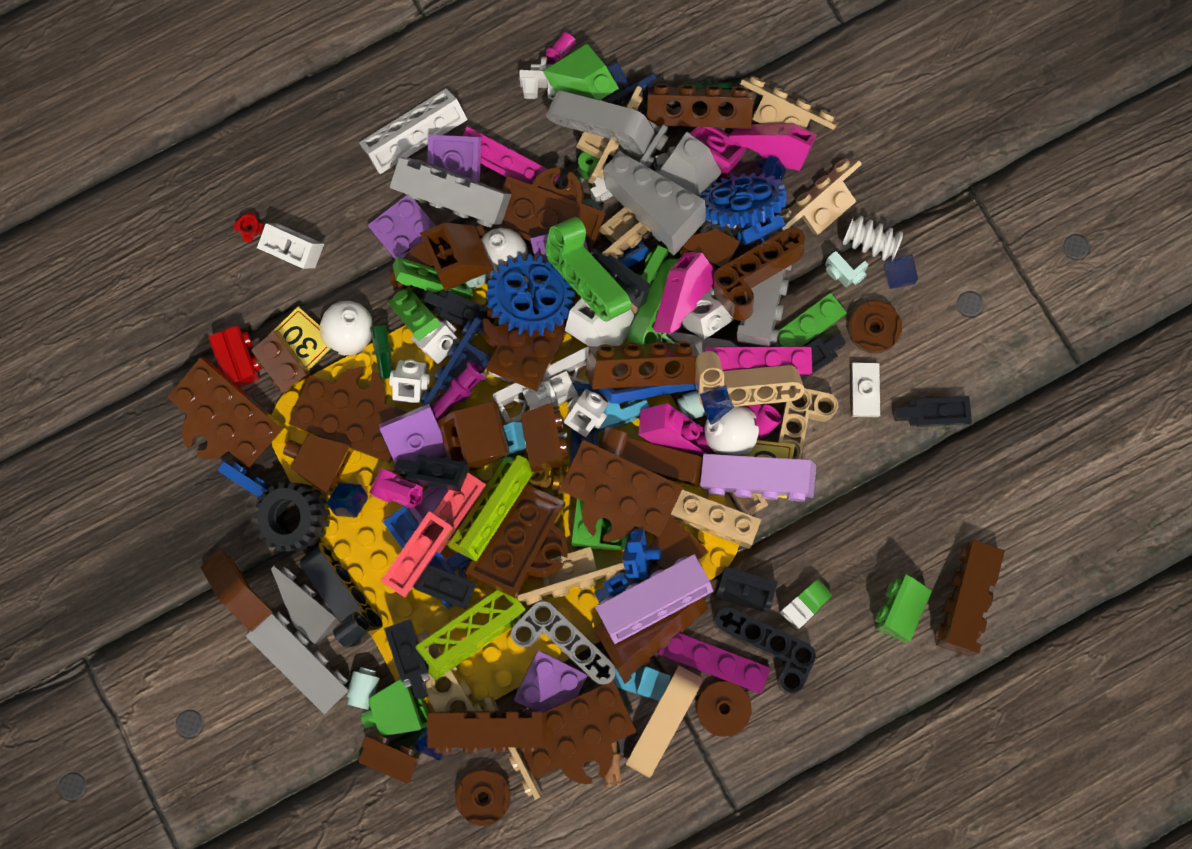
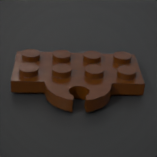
[492,167,607,252]
[482,290,575,392]
[167,356,285,468]
[289,367,408,464]
[559,439,683,542]
[466,484,568,598]
[522,680,637,784]

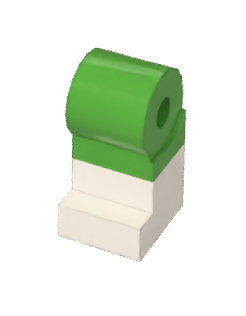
[578,152,613,205]
[780,579,833,630]

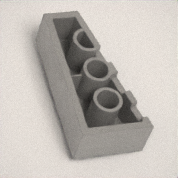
[603,151,706,256]
[389,157,512,227]
[737,240,792,347]
[245,608,349,715]

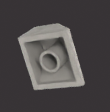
[658,132,721,198]

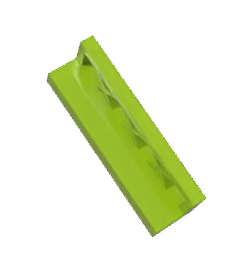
[448,455,534,561]
[416,590,526,681]

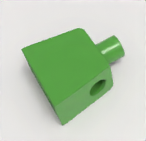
[361,680,428,736]

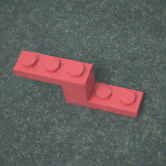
[381,473,486,597]

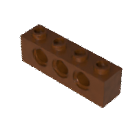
[647,84,753,129]
[586,341,700,389]

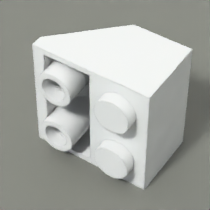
[565,298,635,347]

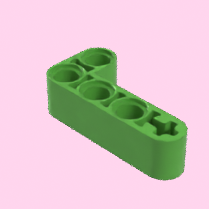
[545,216,631,322]
[627,258,680,363]

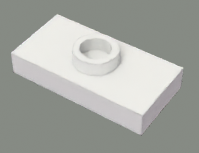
[851,363,880,417]

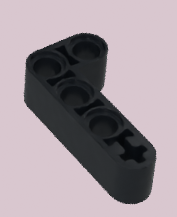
[300,542,383,648]
[714,607,816,694]

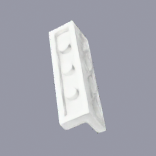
[359,89,468,174]
[492,346,590,424]

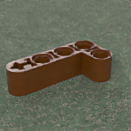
[714,228,805,320]
[600,428,703,487]
[200,548,273,632]

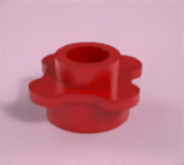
[234,212,265,243]

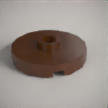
[848,301,902,353]
[697,681,752,737]
[455,769,511,826]

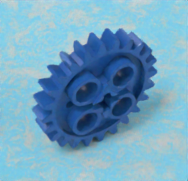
[701,172,787,228]
[486,254,575,336]

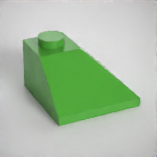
[542,44,619,100]

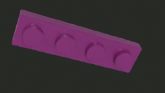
[658,633,770,694]

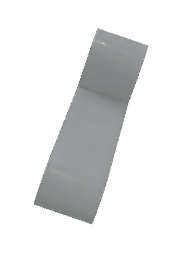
[546,91,655,157]
[511,601,616,685]

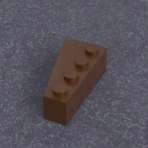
[935,540,1005,656]
[593,597,708,684]
[427,710,543,753]

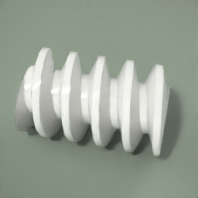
[843,215,903,262]

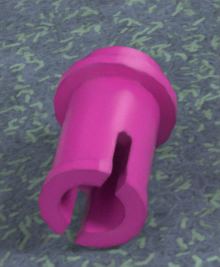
[545,32,576,65]

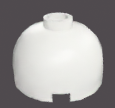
[481,228,529,280]
[320,301,373,355]
[704,406,759,456]

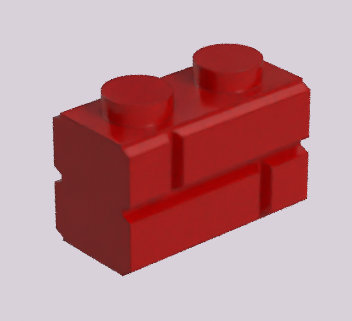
[209,326,262,388]

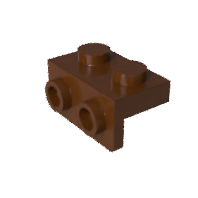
[251,330,310,393]
[359,733,420,784]

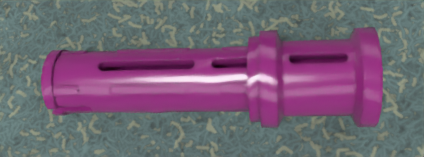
[431,360,487,424]

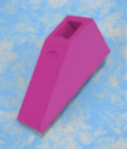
[729,124,817,171]
[653,252,716,333]
[638,403,714,457]

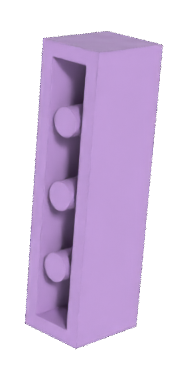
[700,454,816,502]
[595,554,713,644]

